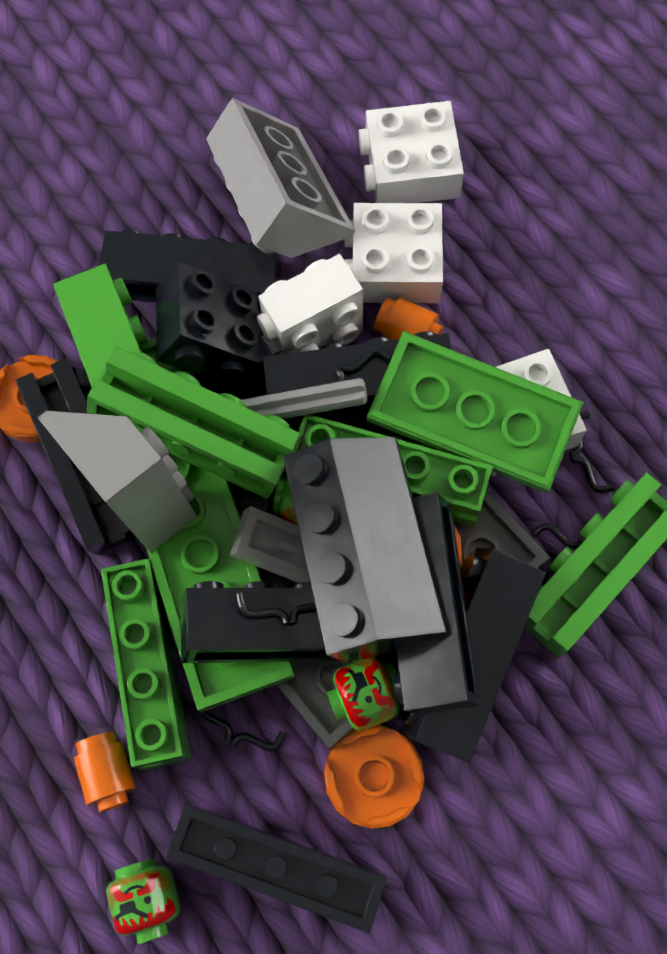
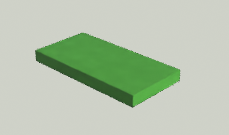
[366,331,584,493]

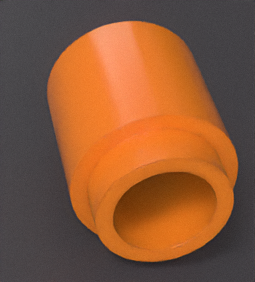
[374,297,444,340]
[73,731,136,813]

